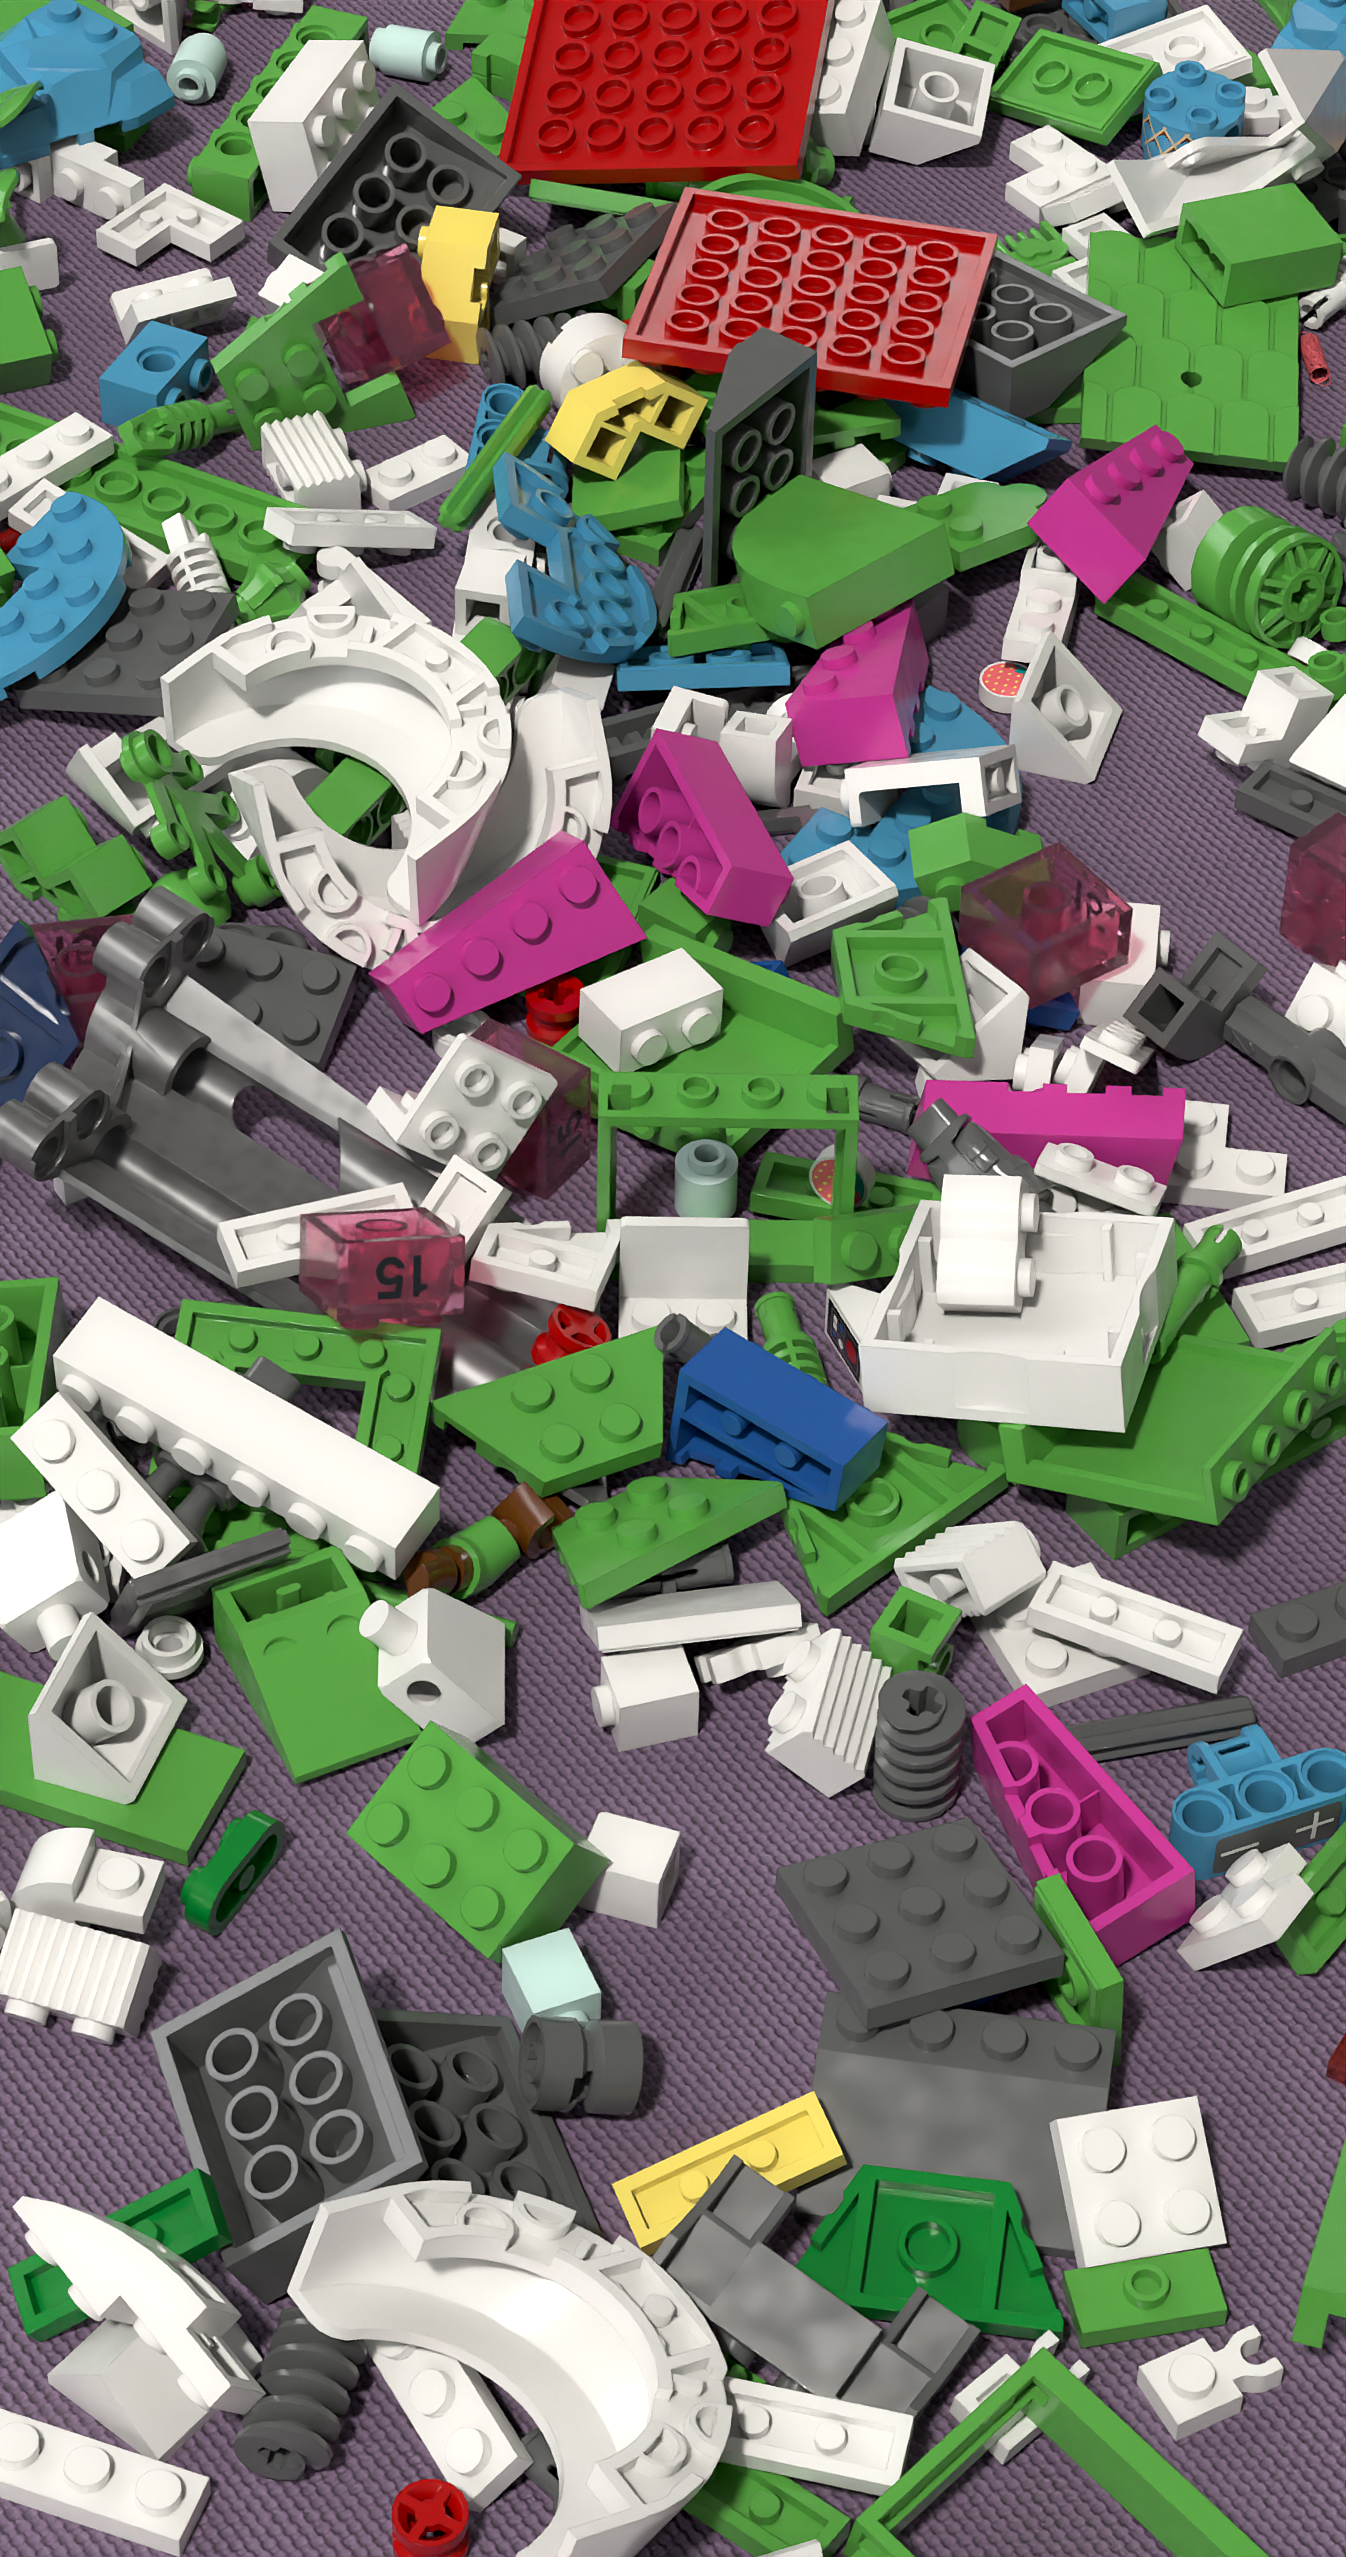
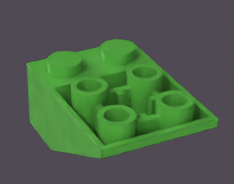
[212,1545,422,1785]

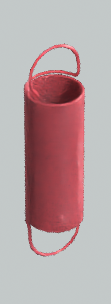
[1298,332,1331,386]

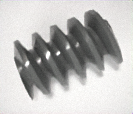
[476,309,587,390]
[1282,436,1346,521]
[872,1670,966,1822]
[233,2307,368,2481]

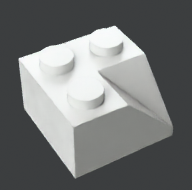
[868,37,995,165]

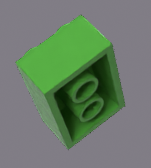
[346,1720,611,1964]

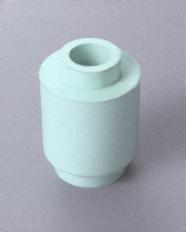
[369,24,447,82]
[167,33,227,104]
[674,1139,738,1218]

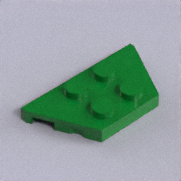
[795,2164,1064,2343]

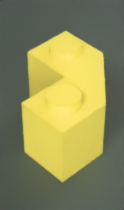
[408,205,500,365]
[545,360,708,481]

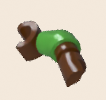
[403,1481,574,1600]

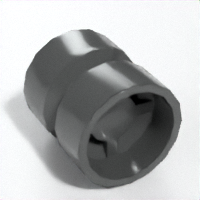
[518,2015,644,2115]

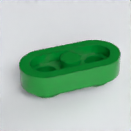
[180,1810,285,1935]

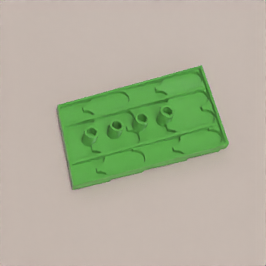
[1079,230,1299,472]

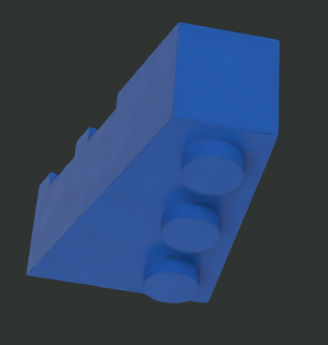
[665,1327,888,1511]

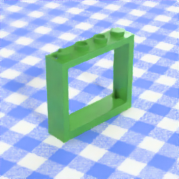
[596,1071,859,1284]
[843,2347,1269,2557]

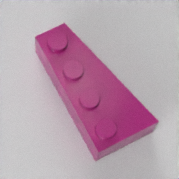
[1027,424,1194,604]
[785,599,929,767]
[907,1080,1186,1186]
[970,1684,1196,1967]

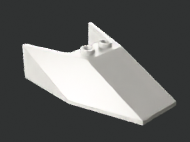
[1105,48,1346,238]

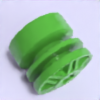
[1191,506,1343,649]

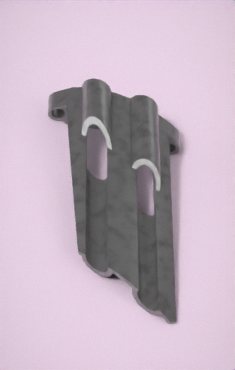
[0,886,608,1507]

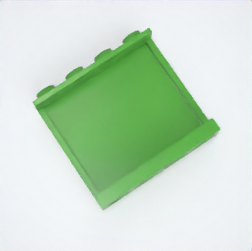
[521,924,854,1159]
[998,1327,1344,1526]

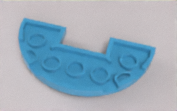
[492,451,657,663]
[0,491,132,701]
[780,685,1022,908]

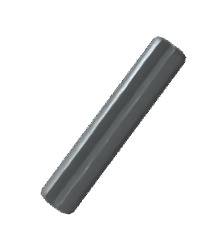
[645,526,703,645]
[1065,1695,1256,1762]

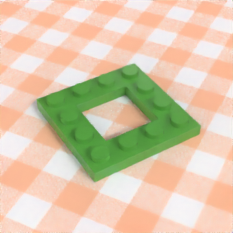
[148,1299,443,1584]

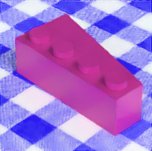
[610,728,794,927]
[368,831,647,1034]

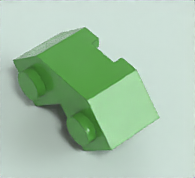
[0,794,153,930]
[908,812,1066,933]

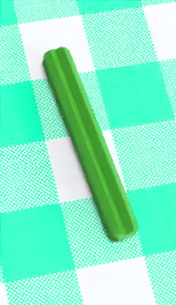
[438,385,553,533]

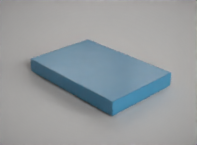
[613,641,790,691]

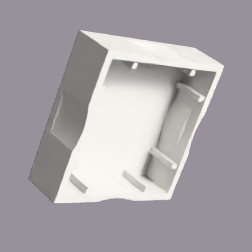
[858,1200,1178,1433]

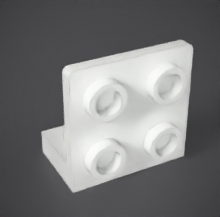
[366,1033,558,1180]
[618,1216,750,1362]

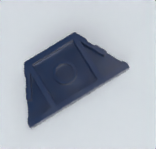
[0,921,85,1107]

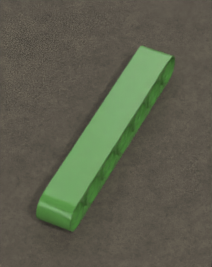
[259,617,542,878]

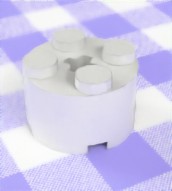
[540,313,662,410]

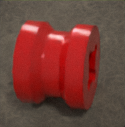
[526,973,584,1047]
[530,1304,611,1366]
[392,2479,469,2557]

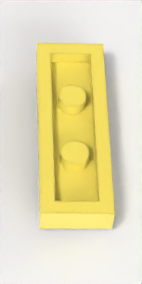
[612,2091,847,2256]

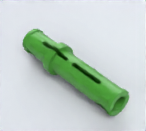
[1149,1224,1242,1364]

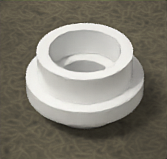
[135,1615,204,1680]

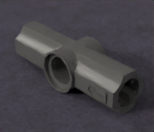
[1223,995,1346,1125]

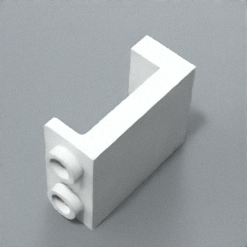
[840,744,1022,828]

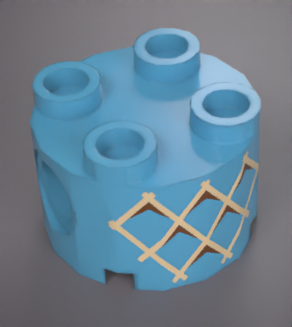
[1140,60,1246,160]

